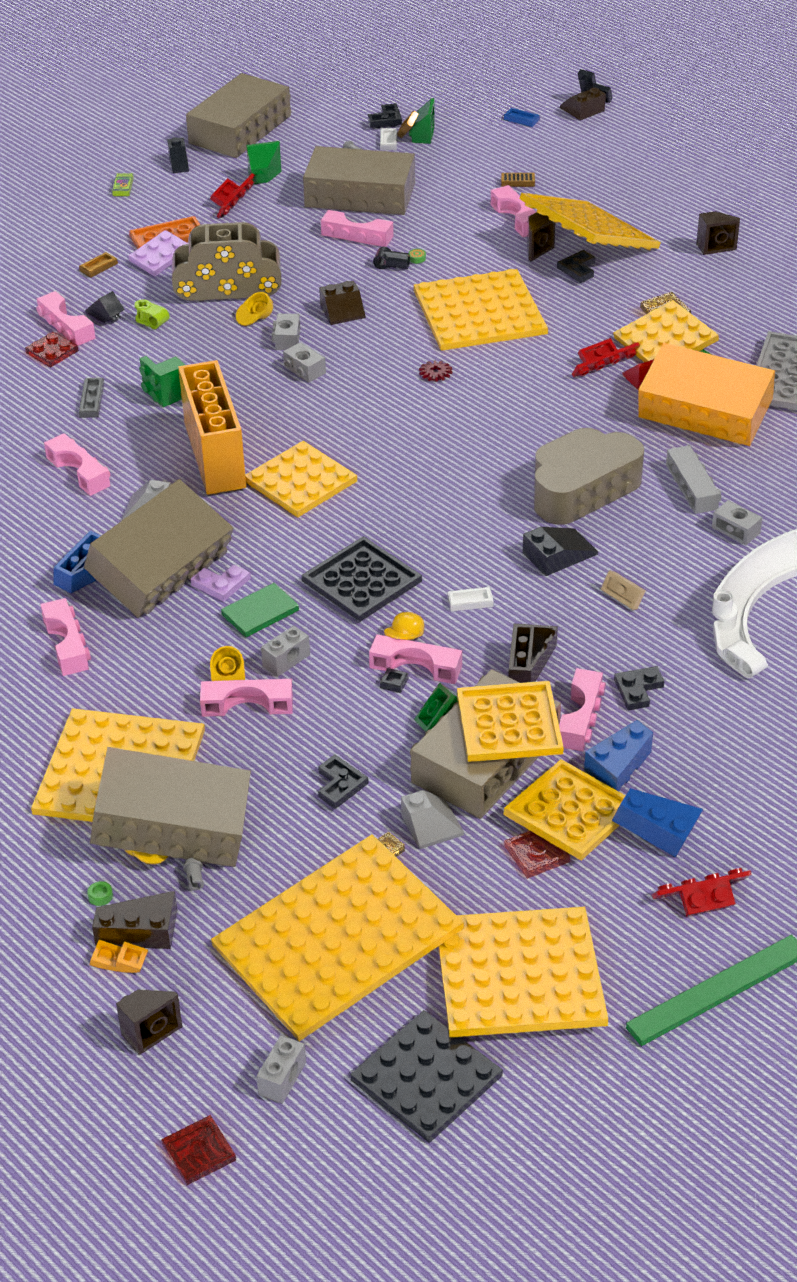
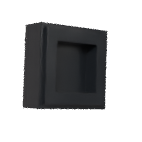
[380,668,409,693]

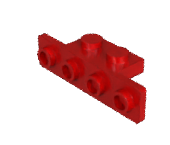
[210,173,255,218]
[572,338,640,377]
[652,868,752,916]

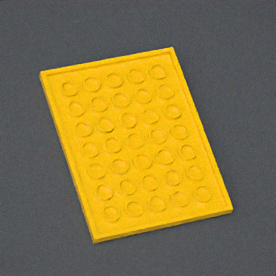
[211,834,464,1042]

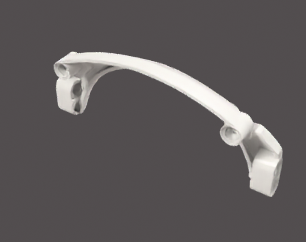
[712,529,797,678]

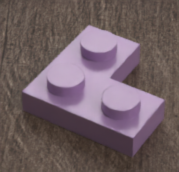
[190,565,251,602]

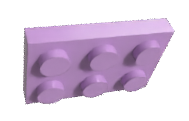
[129,230,188,276]

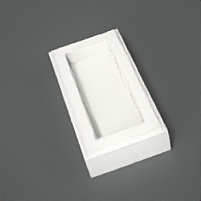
[380,128,397,150]
[447,587,494,611]

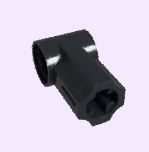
[373,246,410,269]

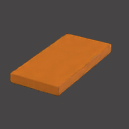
[129,216,200,249]

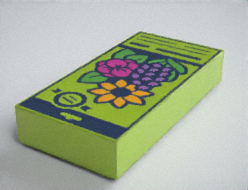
[112,173,134,196]

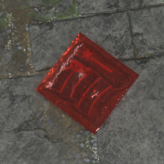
[504,831,570,879]
[161,1115,236,1185]

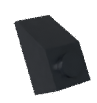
[167,137,189,174]
[85,291,125,323]

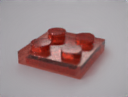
[25,331,79,368]

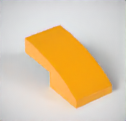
[90,940,148,973]

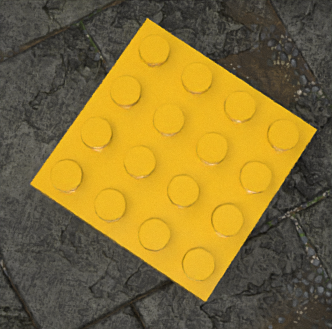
[613,300,719,362]
[245,441,357,518]
[457,681,564,762]
[503,759,626,861]

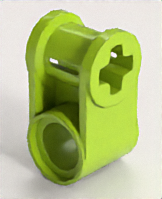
[134,299,170,329]

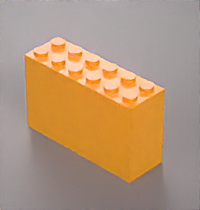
[638,343,775,446]
[178,360,246,495]

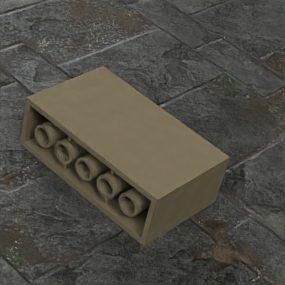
[186,73,291,158]
[303,146,415,215]
[84,479,234,618]
[410,669,561,819]
[90,747,251,867]

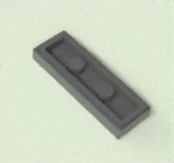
[79,378,104,418]

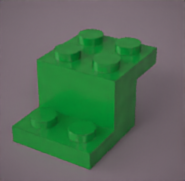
[139,356,185,408]

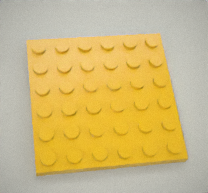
[519,192,661,250]
[413,269,548,351]
[31,708,205,822]
[438,906,608,1037]

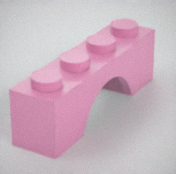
[490,185,536,237]
[321,210,393,247]
[36,291,96,346]
[44,433,110,496]
[40,598,91,676]
[369,635,462,684]
[559,668,606,752]
[200,679,293,717]

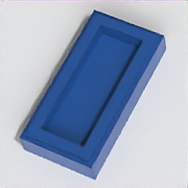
[504,108,540,127]

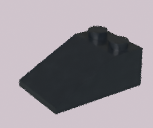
[522,527,598,576]

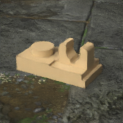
[601,570,646,610]

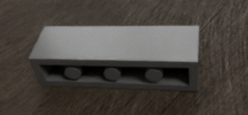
[666,445,721,514]

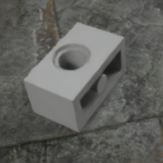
[272,314,300,350]
[283,342,326,382]
[712,500,763,545]
[261,625,310,677]
[256,1035,306,1104]

